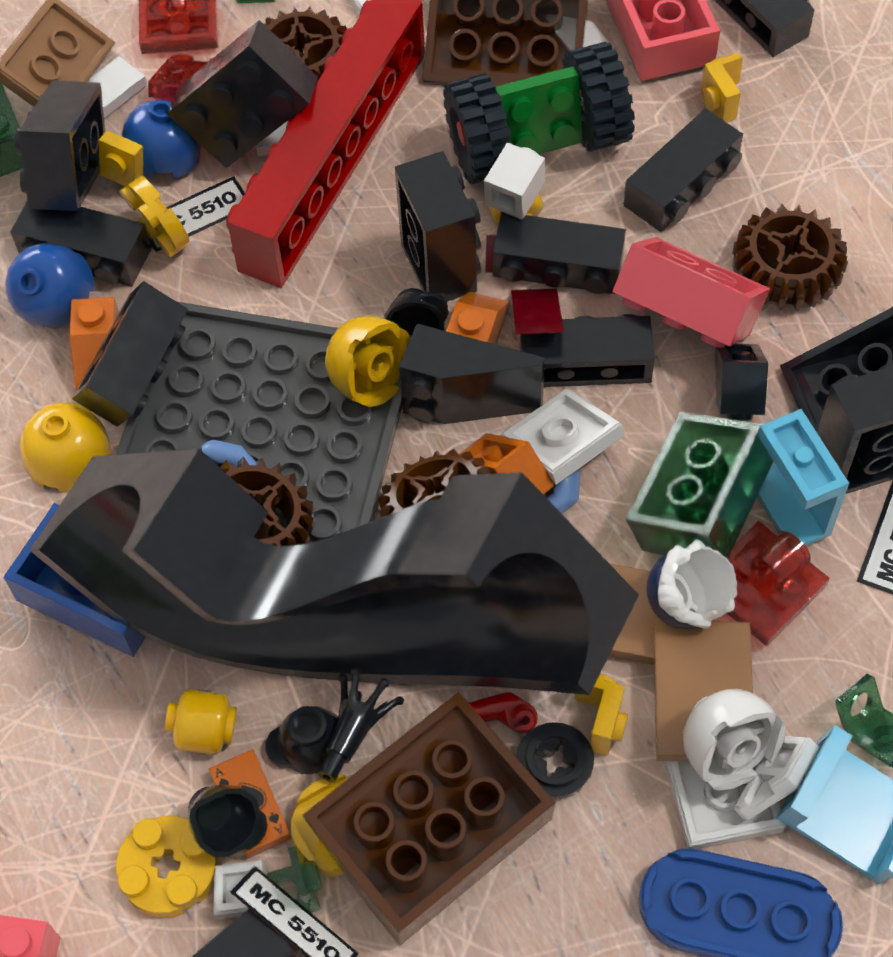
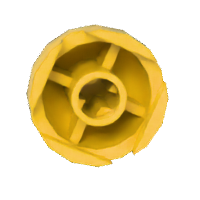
[325,315,411,407]
[19,402,112,493]

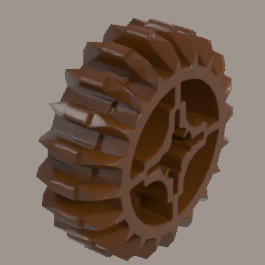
[264,6,347,82]
[732,204,848,312]
[378,449,492,517]
[220,456,315,546]

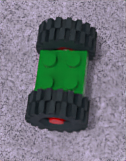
[443,41,635,184]

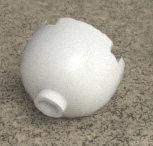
[683,689,786,790]

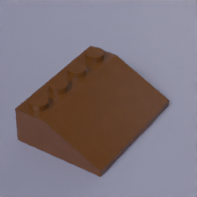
[422,0,589,86]
[303,692,556,946]

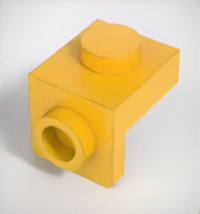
[700,52,743,122]
[98,130,146,186]
[575,674,629,756]

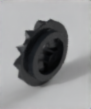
[516,722,594,800]

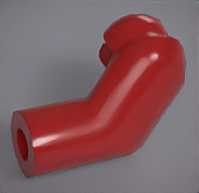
[468,692,538,733]

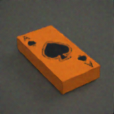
[208,749,292,859]

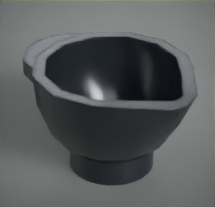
[384,288,449,338]
[265,706,338,774]
[188,785,268,857]

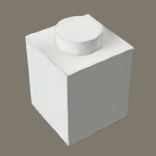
[484,143,545,220]

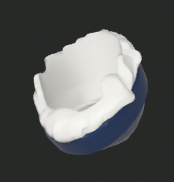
[646,539,737,629]

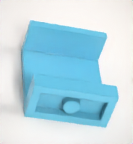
[747,409,849,552]
[776,725,893,884]

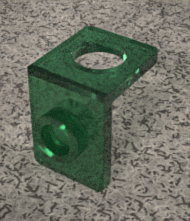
[835,674,893,767]
[267,846,322,913]

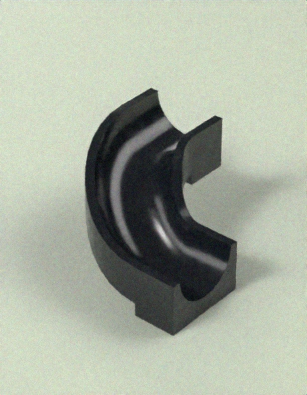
[30,449,639,695]

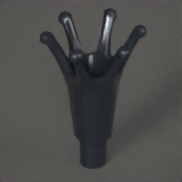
[318,667,404,782]

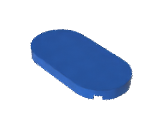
[639,848,843,957]

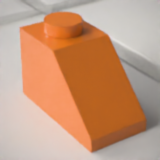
[446,292,510,345]
[69,297,119,390]
[459,433,554,494]

